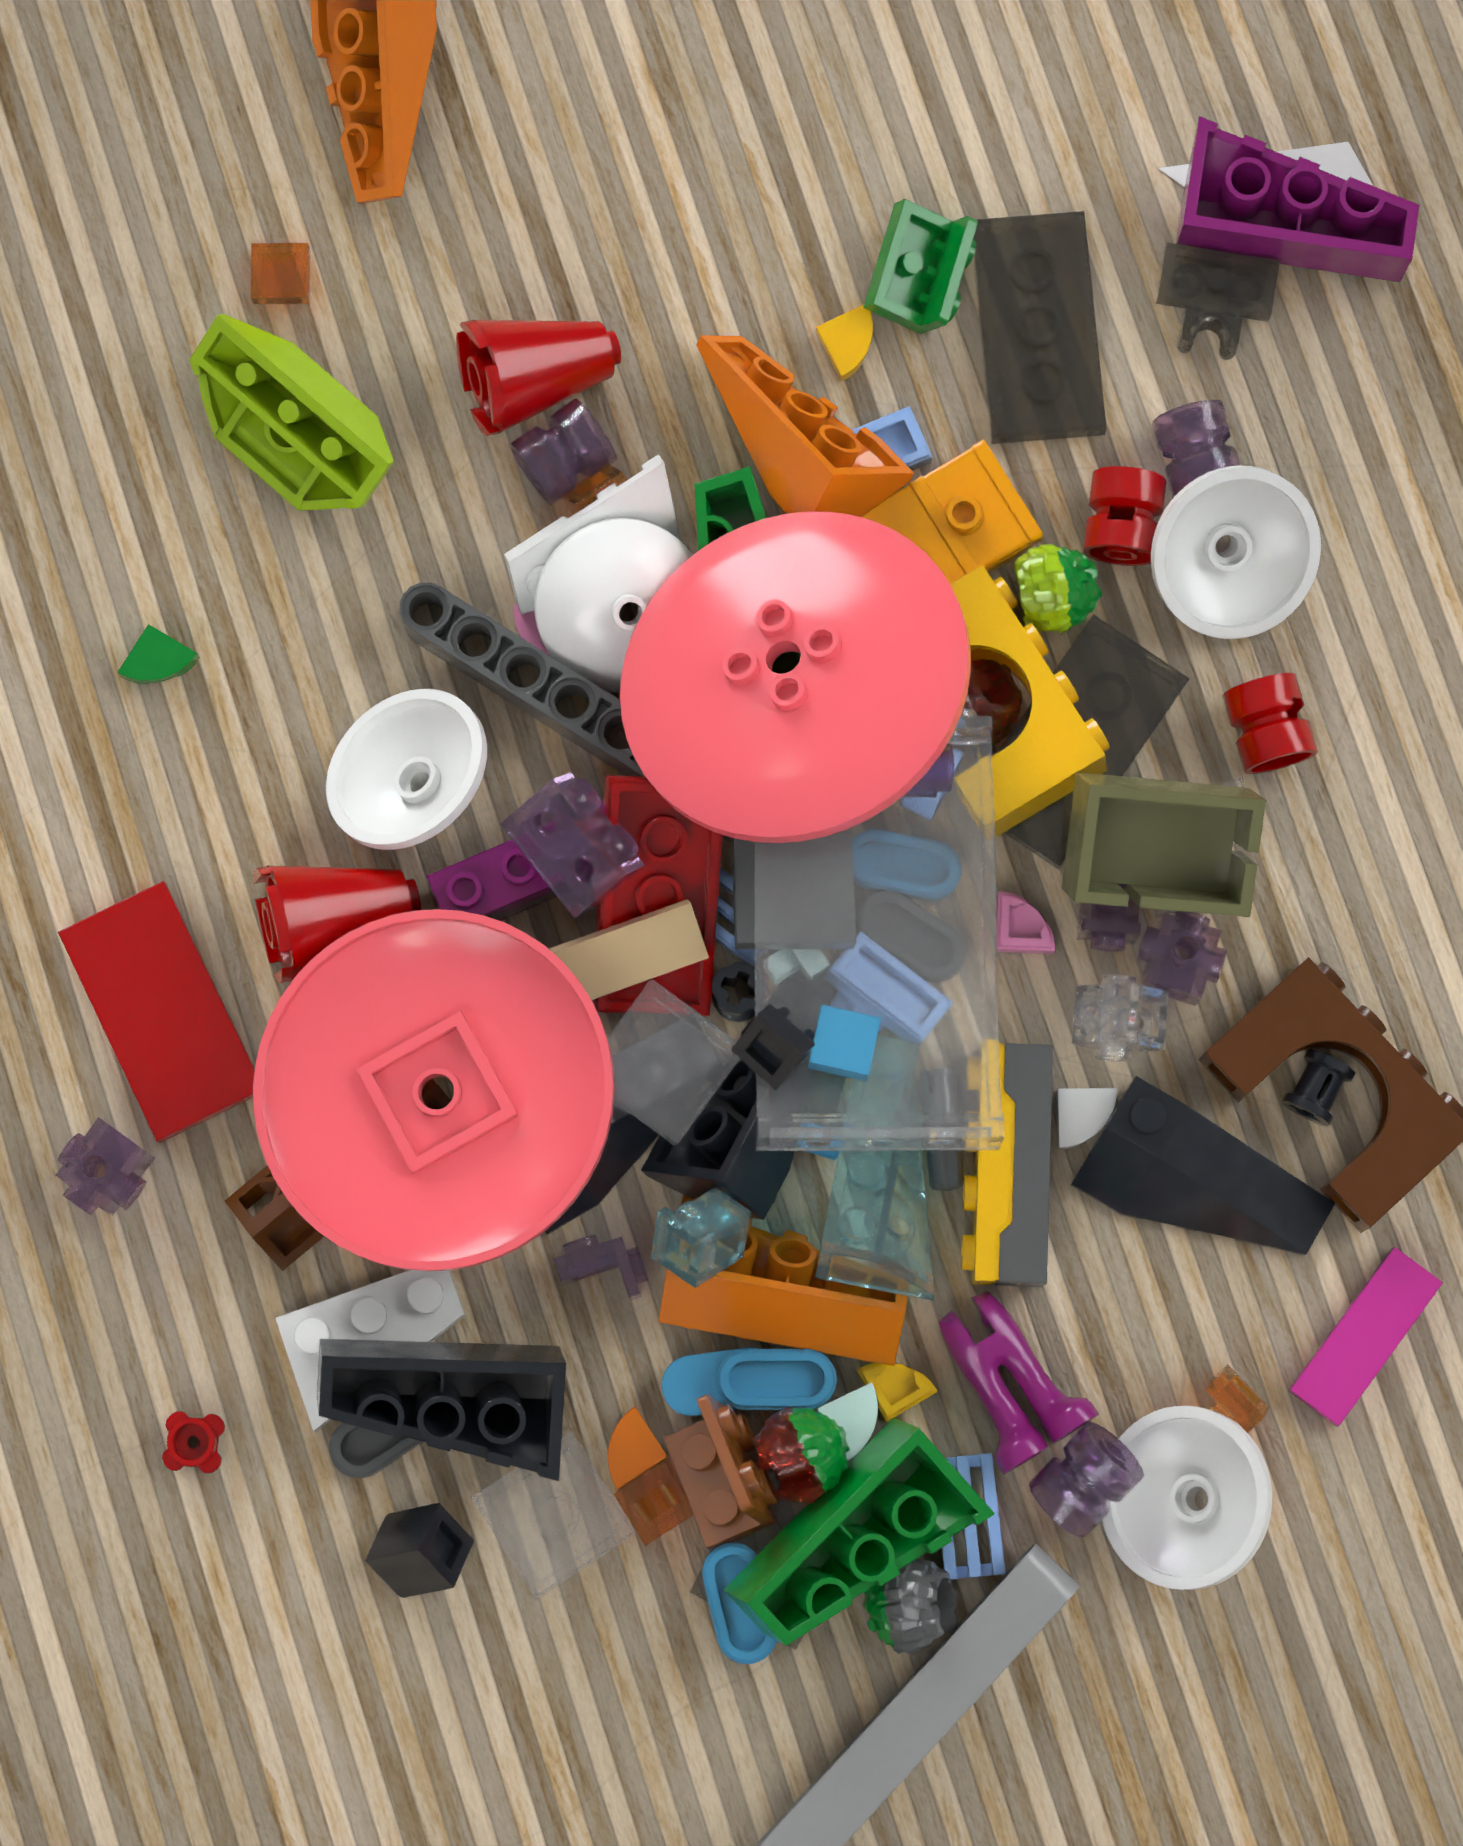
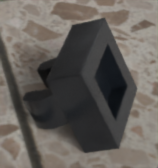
[731,1003,815,1091]

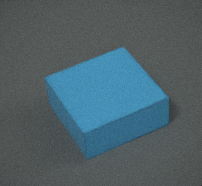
[807,1005,881,1082]

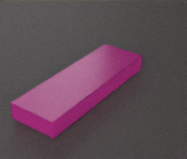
[1288,1247,1443,1427]

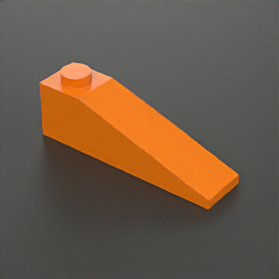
[310,0,437,203]
[696,335,914,517]

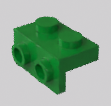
[863,199,978,334]

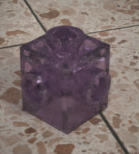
[1137,911,1227,1006]
[55,1117,155,1216]

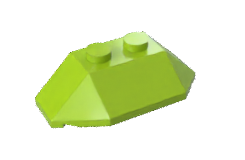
[189,314,394,511]

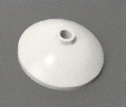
[1151,465,1321,639]
[534,518,693,692]
[326,689,487,850]
[1099,1406,1272,1590]

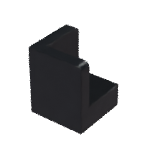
[365,1503,474,1598]

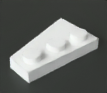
[504,454,681,614]
[275,1270,465,1432]

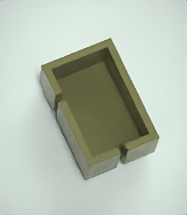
[1061,772,1266,917]

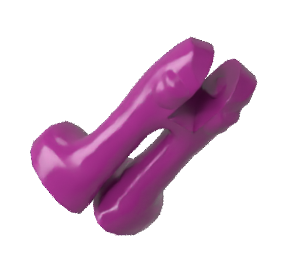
[938,1291,1099,1475]

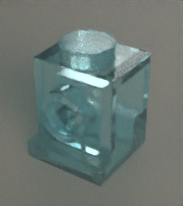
[651,1187,751,1288]

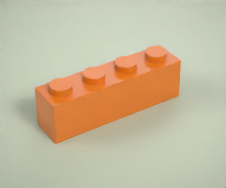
[658,1195,911,1366]

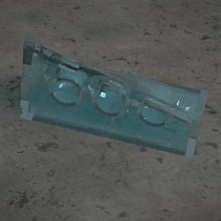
[815,1037,935,1301]

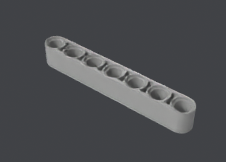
[755,1543,1080,1846]

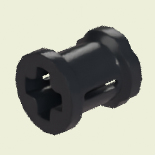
[712,962,765,1023]
[1281,1049,1356,1126]

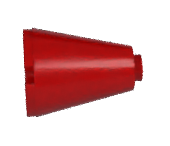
[456,320,621,436]
[253,865,421,983]

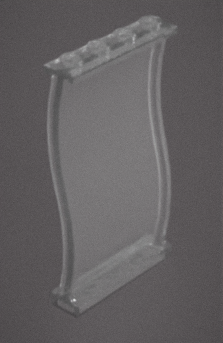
[754,709,1005,1151]

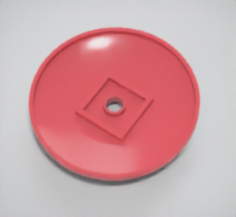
[620,512,971,843]
[253,909,615,1272]

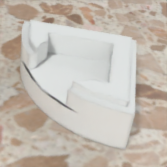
[1056,1088,1117,1150]

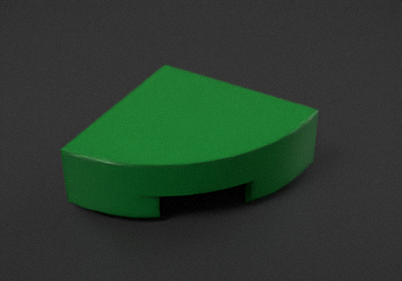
[117,624,200,684]

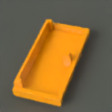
[861,439,1043,584]

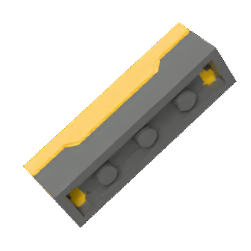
[961,1042,1053,1287]

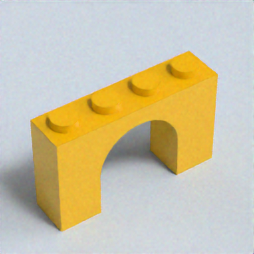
[950,565,1110,843]

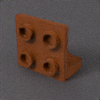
[663,1394,779,1551]

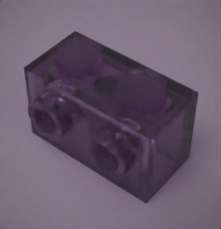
[500,772,645,918]

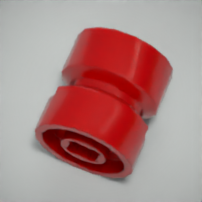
[1083,466,1167,566]
[1222,673,1318,774]

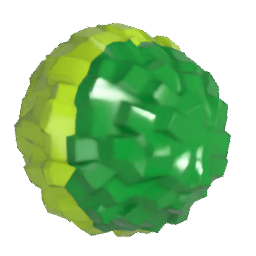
[1014,544,1102,634]

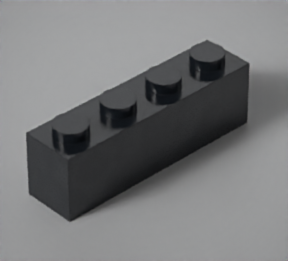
[316,1339,566,1481]

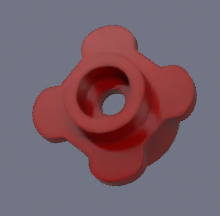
[162,1411,225,1474]

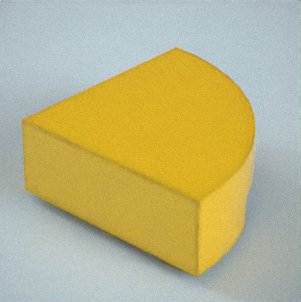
[816,304,873,382]
[856,1363,938,1422]

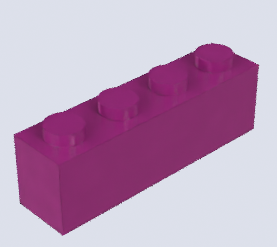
[1175,116,1420,282]

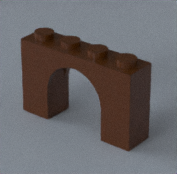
[1198,957,1463,1233]

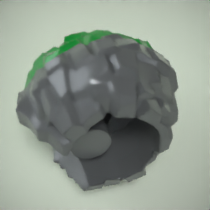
[863,1559,958,1654]

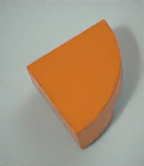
[608,1406,668,1490]

